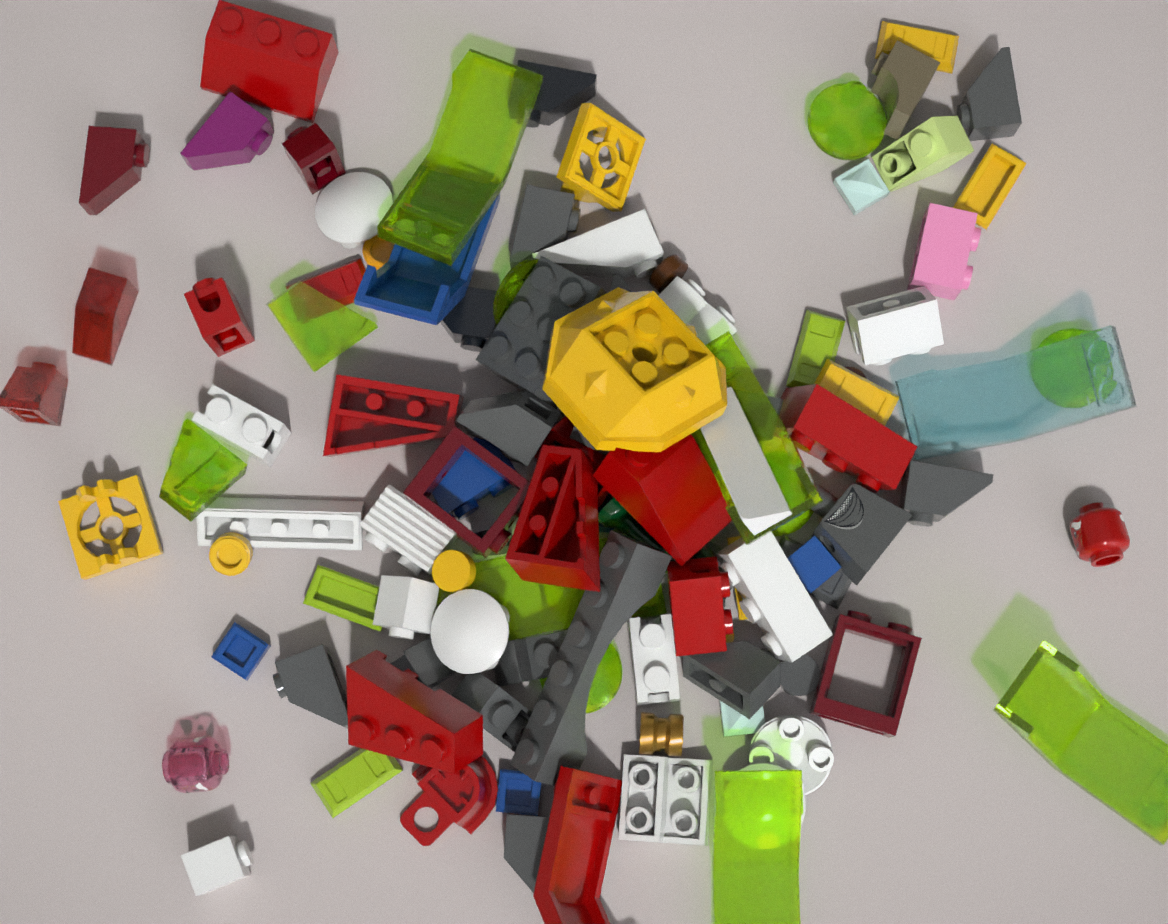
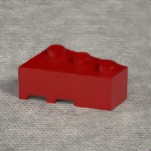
[774,384,918,493]

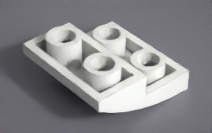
[618,754,713,846]

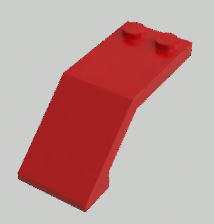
[533,766,622,924]

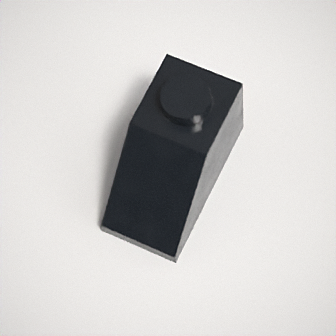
[509,60,597,128]
[440,287,502,352]

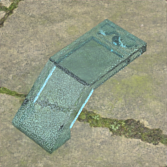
[895,325,1137,460]

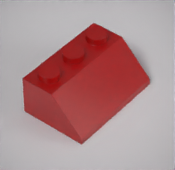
[200,0,338,123]

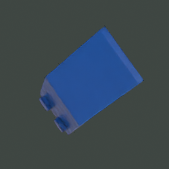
[354,171,500,326]

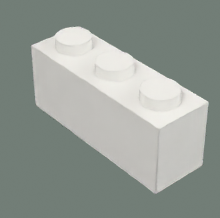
[715,528,833,662]

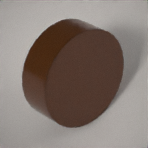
[649,254,688,293]

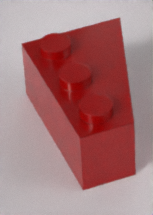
[323,374,464,457]
[505,445,600,592]
[346,649,483,774]

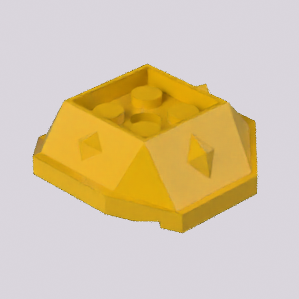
[542,287,727,452]

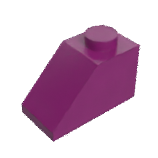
[180,92,274,171]

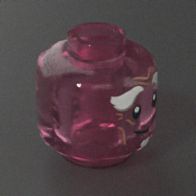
[162,736,229,793]

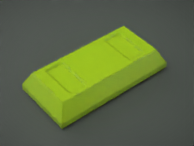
[786,310,846,388]
[303,565,382,632]
[310,748,403,818]

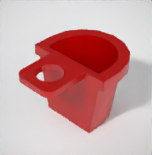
[400,756,498,846]

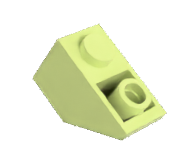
[872,116,974,192]

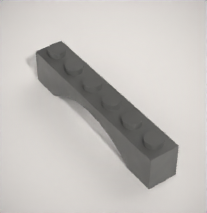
[510,530,672,786]

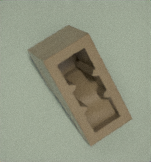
[871,40,940,140]

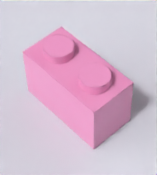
[907,203,981,300]

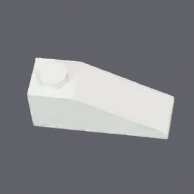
[532,209,664,278]

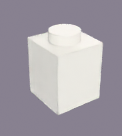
[373,575,439,640]
[181,835,253,896]

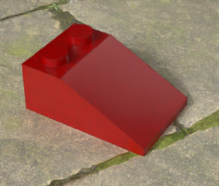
[593,434,737,566]

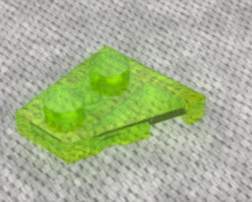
[265,281,378,372]
[159,418,248,522]

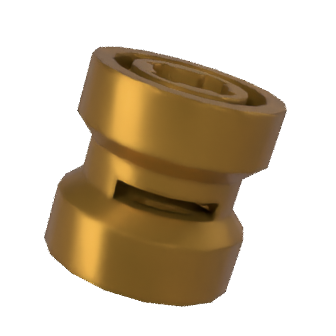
[639,712,684,757]

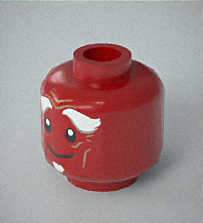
[1069,502,1130,567]

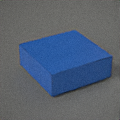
[787,536,842,595]
[211,622,271,681]
[496,769,541,816]

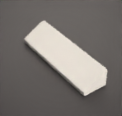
[700,387,792,535]
[196,497,364,551]

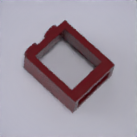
[403,426,530,558]
[809,610,922,738]

